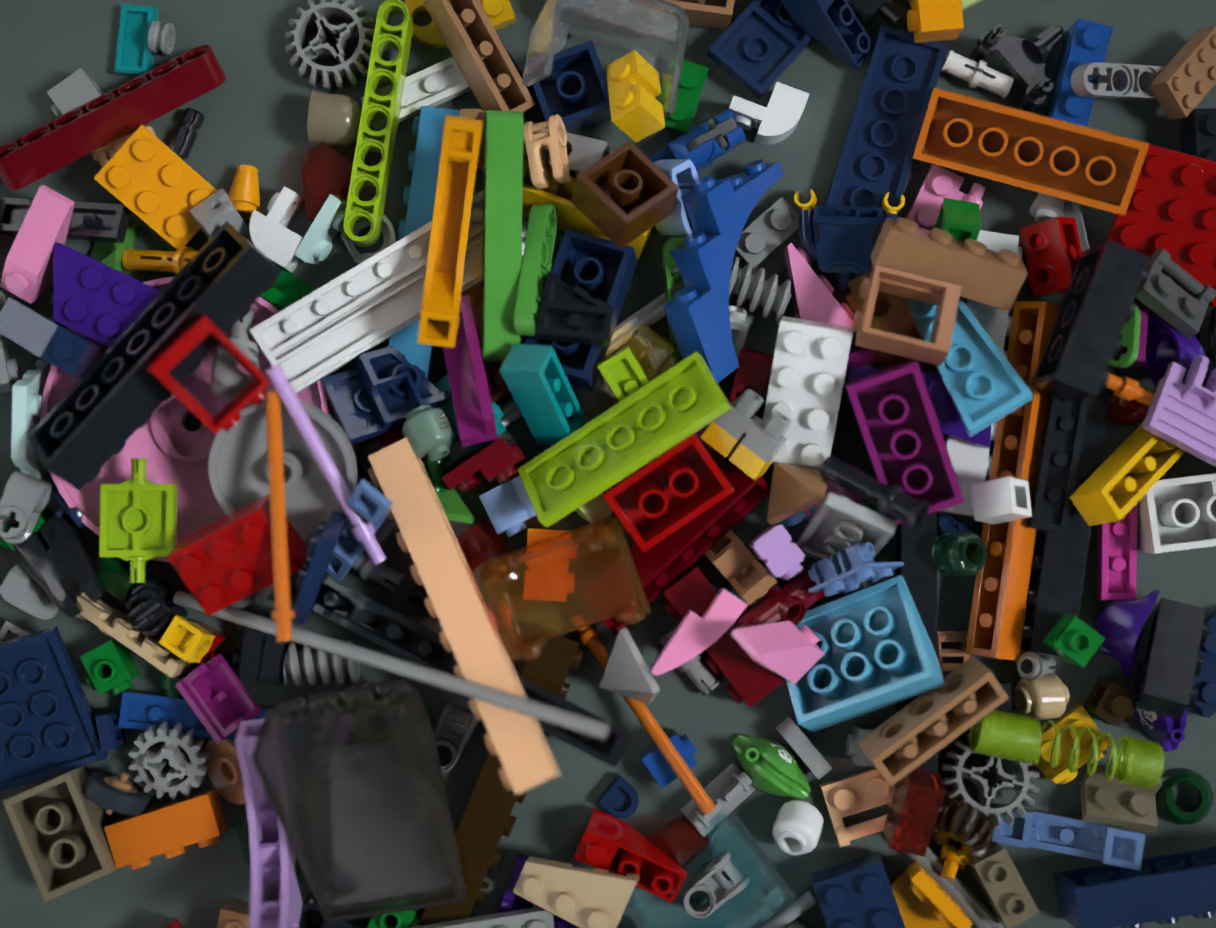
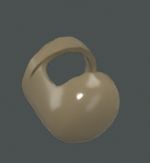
[307,90,362,146]

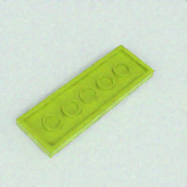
[517,351,732,528]

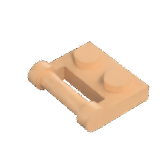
[819,767,908,848]

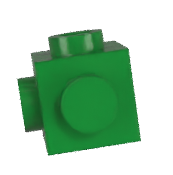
[80,639,142,696]

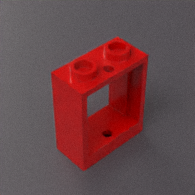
[148,313,270,434]

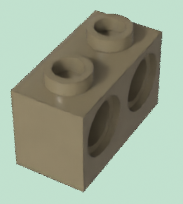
[968,842,1040,928]

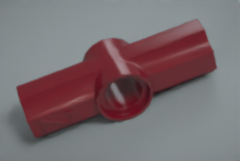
[732,568,825,631]

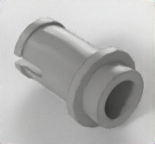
[1017,652,1056,681]

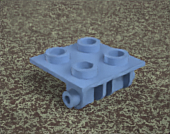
[808,541,904,596]

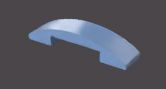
[326,479,392,582]
[992,805,1145,871]

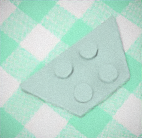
[11,360,52,483]

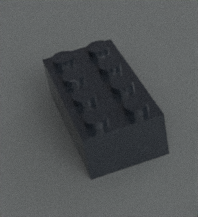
[1031,240,1150,401]

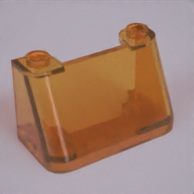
[480,517,651,662]

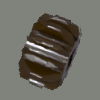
[929,799,995,859]

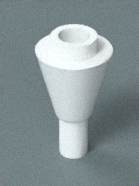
[1029,193,1065,223]

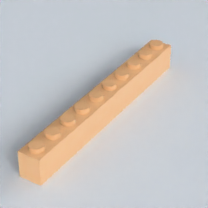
[368,437,562,794]

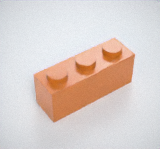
[104,789,229,870]

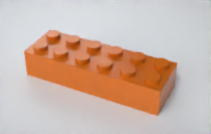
[913,87,1149,216]

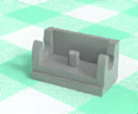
[189,188,255,246]

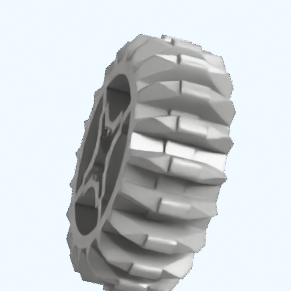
[285,0,375,90]
[940,733,1040,829]

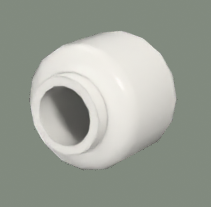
[772,800,824,855]

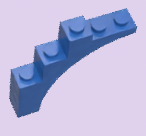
[663,159,784,383]

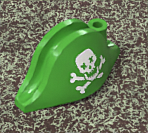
[731,733,811,799]

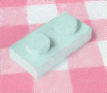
[294,194,347,265]

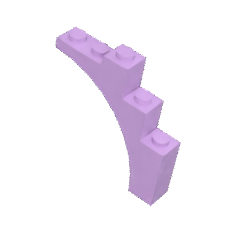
[235,717,303,928]

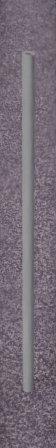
[173,590,609,739]

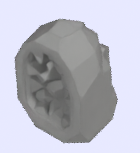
[0,563,59,620]

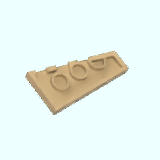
[76,592,196,678]

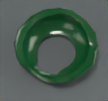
[1155,768,1214,825]

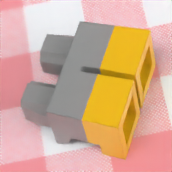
[700,389,791,480]

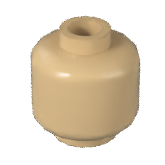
[1012,673,1070,721]

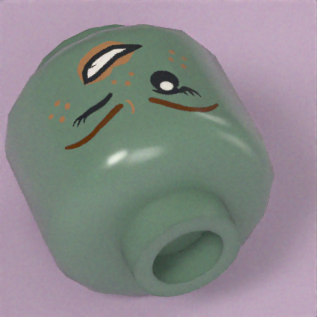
[402,405,456,461]

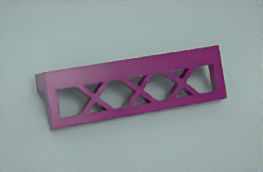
[442,295,498,446]

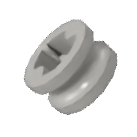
[148,20,175,55]

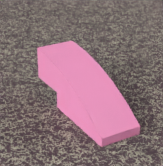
[650,587,748,676]

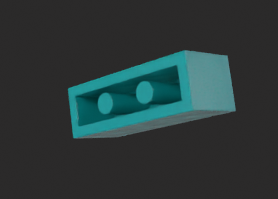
[500,344,587,445]

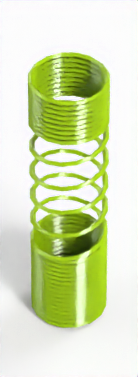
[969,709,1164,789]

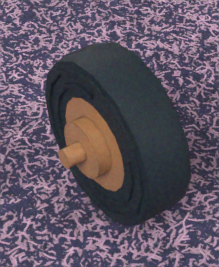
[83,771,150,816]

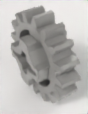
[128,721,210,800]

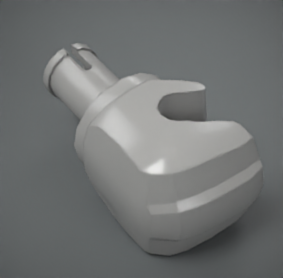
[211,310,260,400]

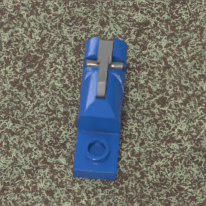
[649,109,746,173]

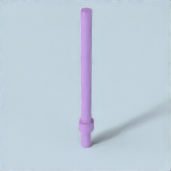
[266,364,386,565]

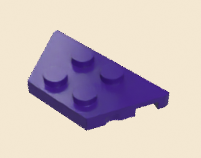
[54,241,161,347]

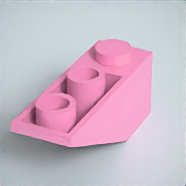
[783,243,854,327]

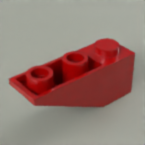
[573,808,687,903]

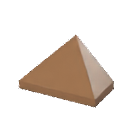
[767,462,829,526]

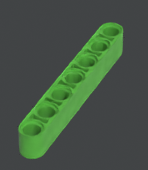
[482,110,523,362]

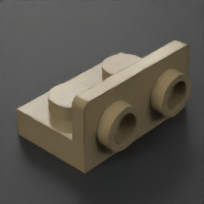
[1080,766,1162,833]

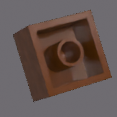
[571,141,679,249]

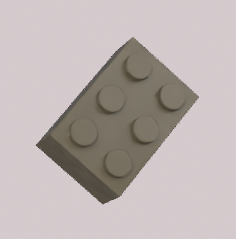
[2,766,118,902]

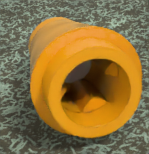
[228,165,261,220]

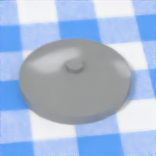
[208,398,357,541]

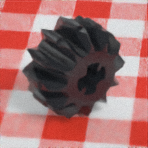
[125,577,188,641]

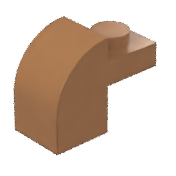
[704,530,777,605]

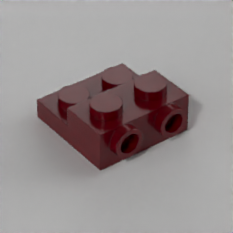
[442,437,527,493]

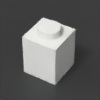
[970,477,1032,524]

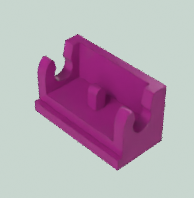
[175,653,262,744]

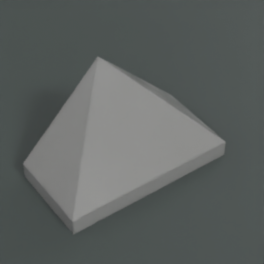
[599,627,660,704]

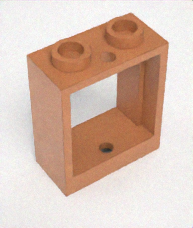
[851,265,962,366]

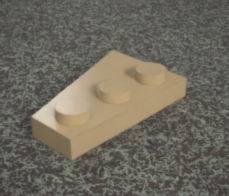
[513,857,640,928]

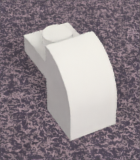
[729,82,810,145]
[249,186,303,273]

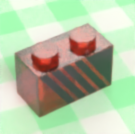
[883,768,946,857]

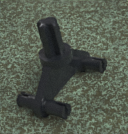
[971,23,1065,111]

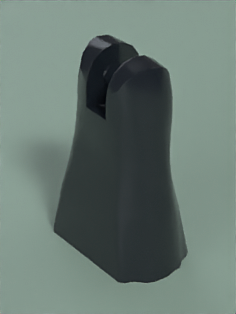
[14,515,103,617]

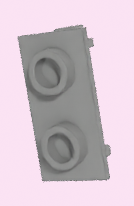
[680,762,756,837]

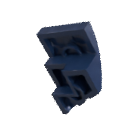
[321,346,451,445]

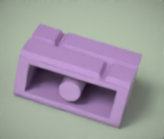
[747,525,805,581]

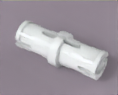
[941,50,1015,99]

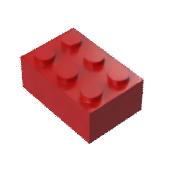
[602,433,734,553]
[167,493,308,616]

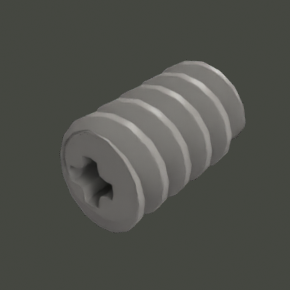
[729,256,793,324]
[283,639,360,686]

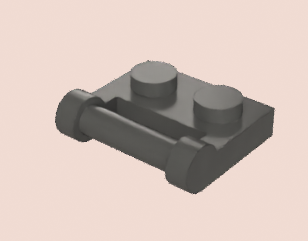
[1135,247,1216,339]

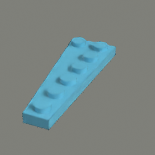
[902,297,1033,437]

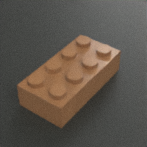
[1149,26,1216,120]

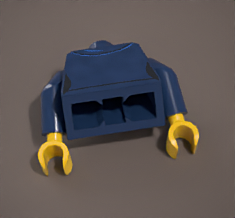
[794,189,905,290]

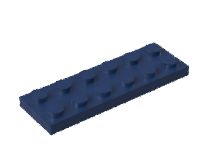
[825,24,948,214]

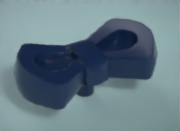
[51,488,87,530]
[937,513,984,546]

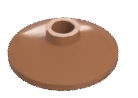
[204,738,246,805]

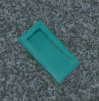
[114,4,159,77]

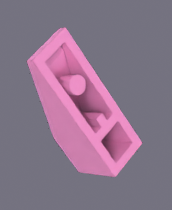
[0,185,75,304]
[731,621,825,684]

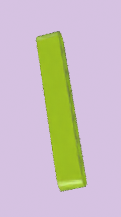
[344,0,413,247]

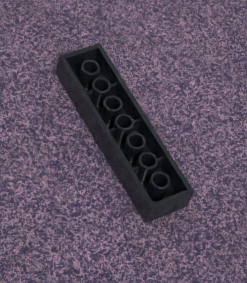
[27,221,282,491]

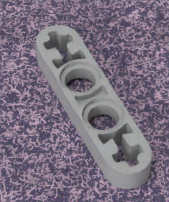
[1071,62,1166,101]

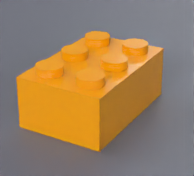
[94,125,217,250]

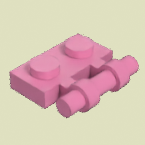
[906,164,986,231]

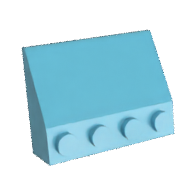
[785,575,946,732]

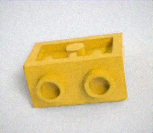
[1035,704,1112,785]

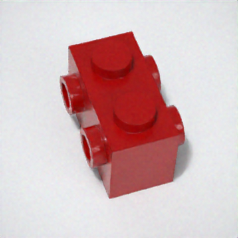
[1020,217,1082,297]

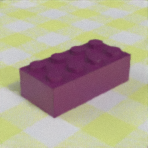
[844,359,965,524]

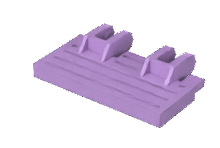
[1142,354,1216,467]

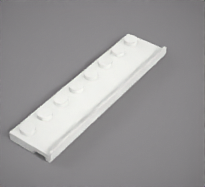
[250,190,527,394]

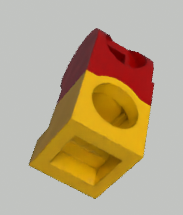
[159,615,226,663]

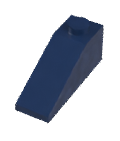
[0,297,105,378]

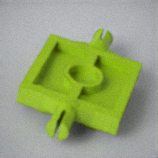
[100,458,178,583]

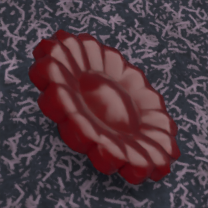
[1107,386,1149,426]

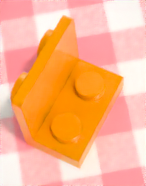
[891,860,973,928]

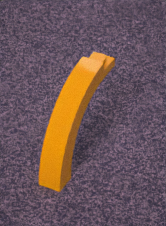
[417,115,483,348]

